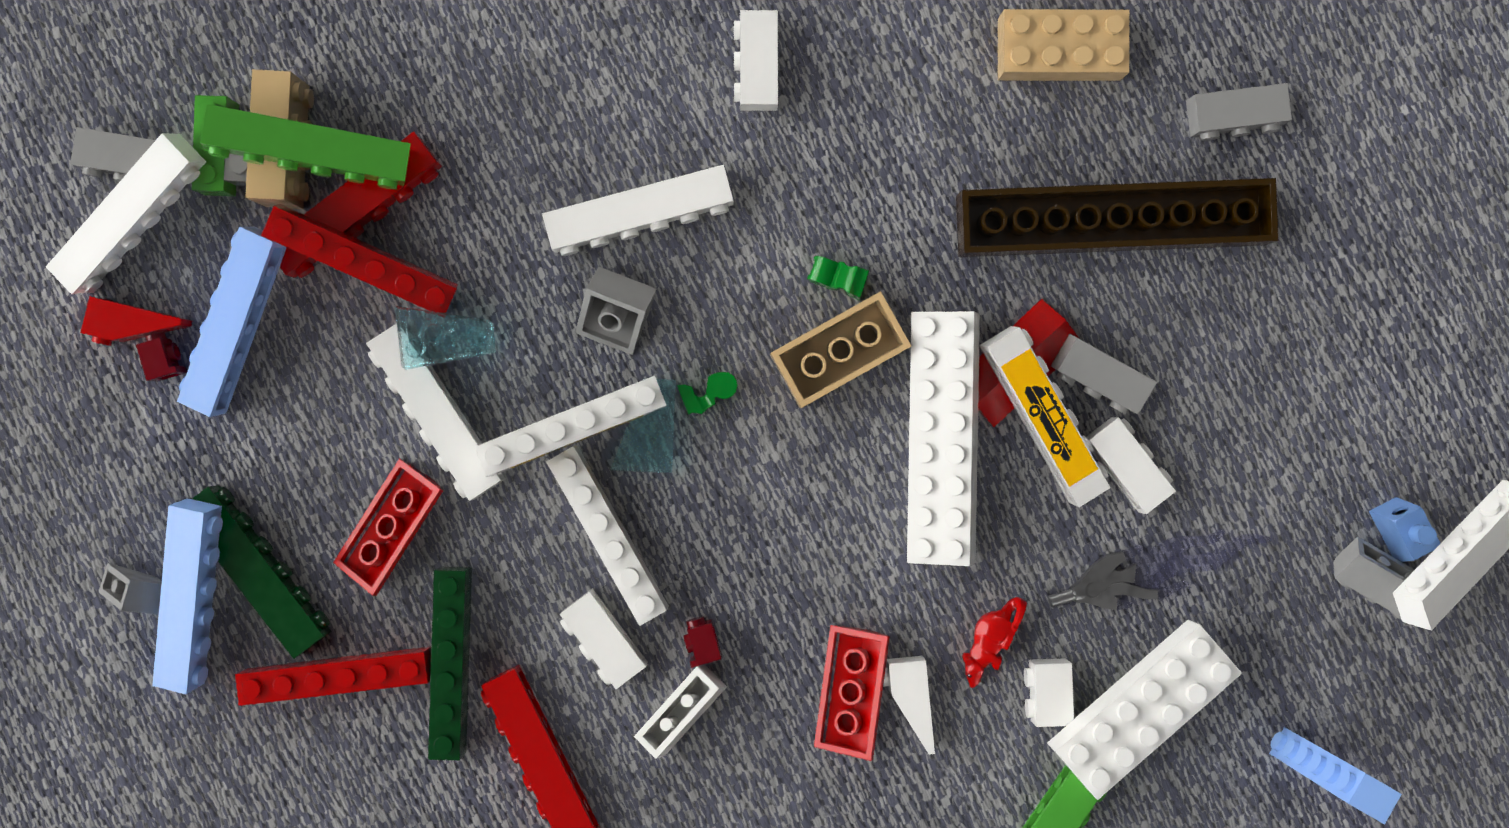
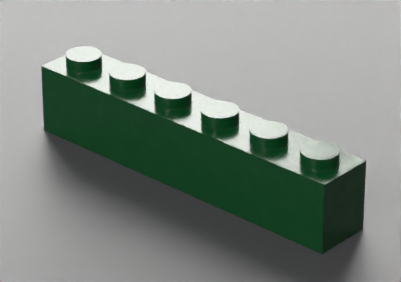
[192,485,332,659]
[428,566,472,761]

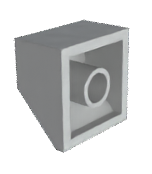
[575,266,657,355]

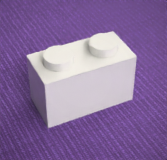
[1024,658,1074,727]

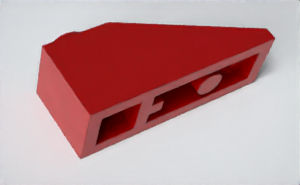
[80,296,193,346]

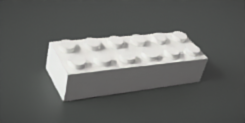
[1047,620,1242,800]

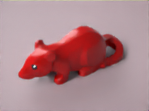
[962,597,1027,688]

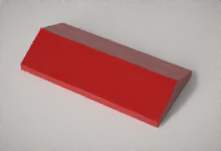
[978,299,1080,427]
[333,458,444,596]
[814,625,890,761]

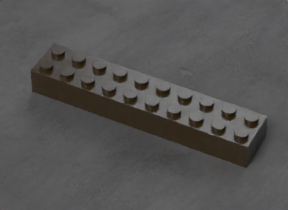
[956,178,1279,257]

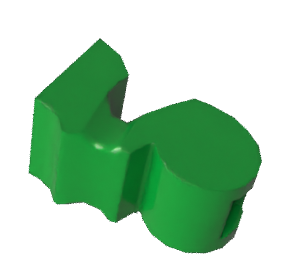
[807,255,869,301]
[677,372,738,414]

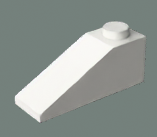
[883,656,935,755]

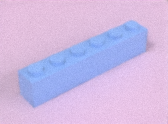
[177,227,287,417]
[152,498,223,695]
[1269,727,1402,825]

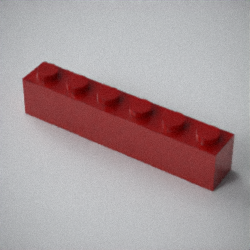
[280,131,442,278]
[261,204,458,317]
[235,646,431,706]
[481,664,601,828]

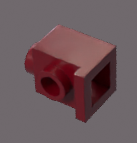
[136,332,188,382]
[683,616,722,668]

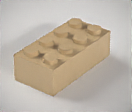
[998,9,1129,81]
[245,69,314,209]
[770,291,911,408]

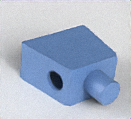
[1369,497,1441,562]

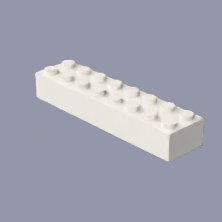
[907,311,980,566]

